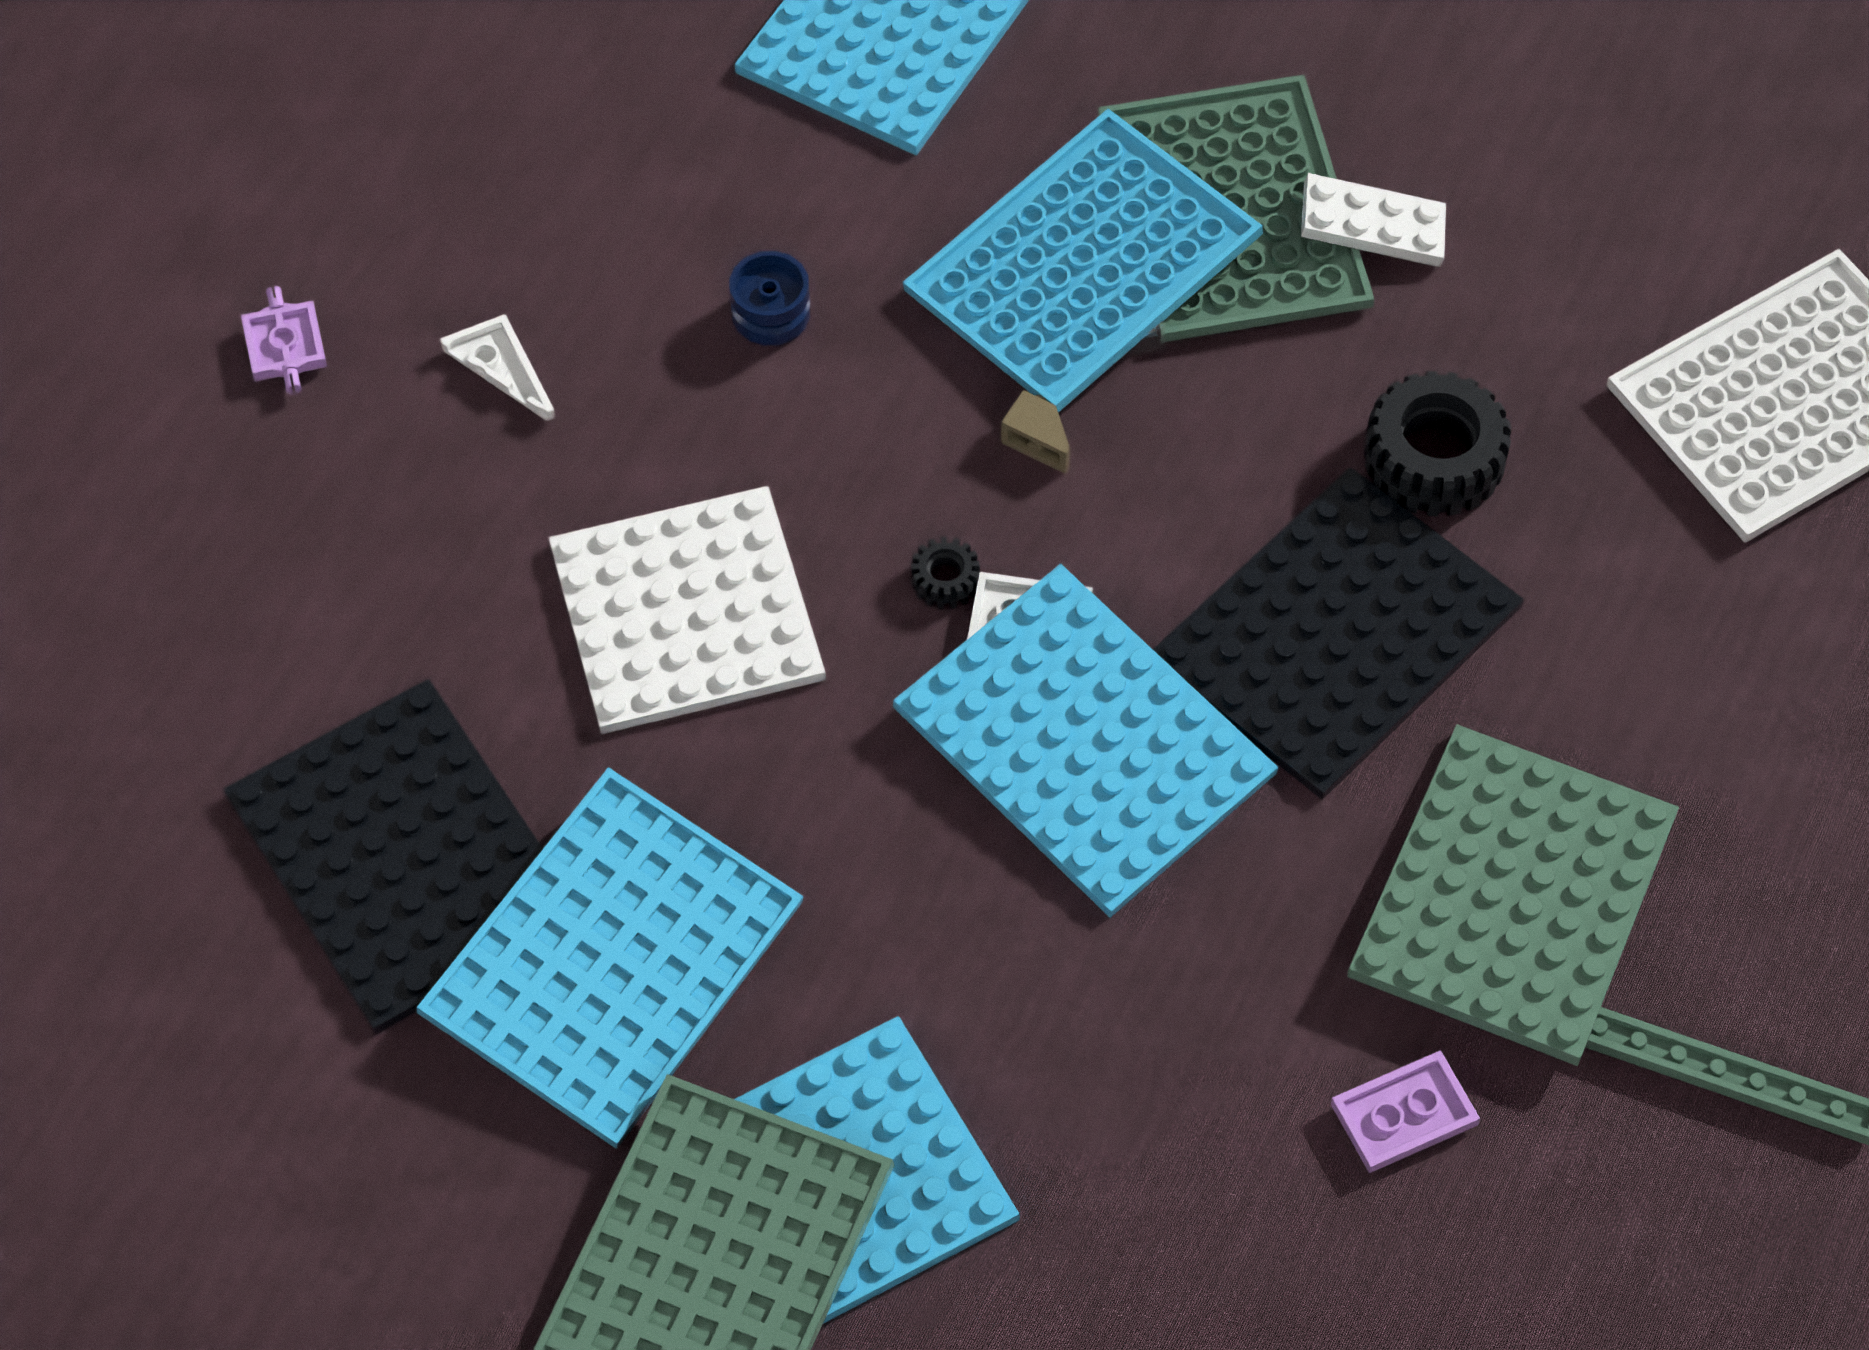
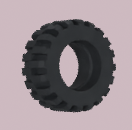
[1364,371,1511,517]

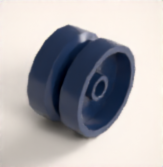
[729,251,811,346]

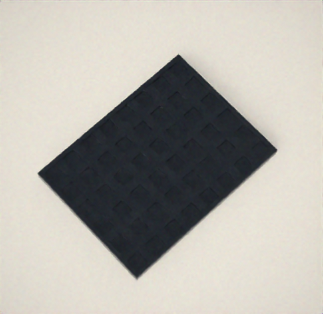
[1153,467,1524,800]
[223,678,543,1035]

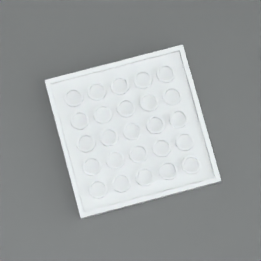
[549,486,826,734]

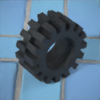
[911,536,980,610]

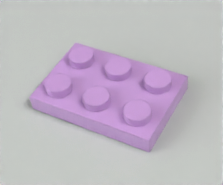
[1331,1050,1480,1173]

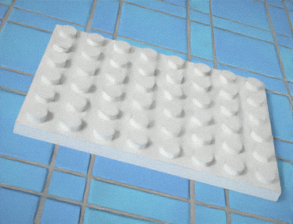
[1606,249,1869,543]

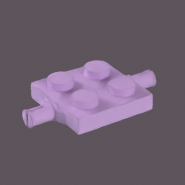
[241,286,327,394]

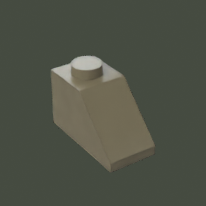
[1001,390,1070,474]

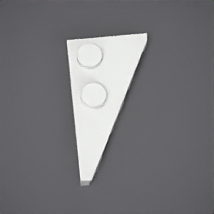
[440,314,555,421]

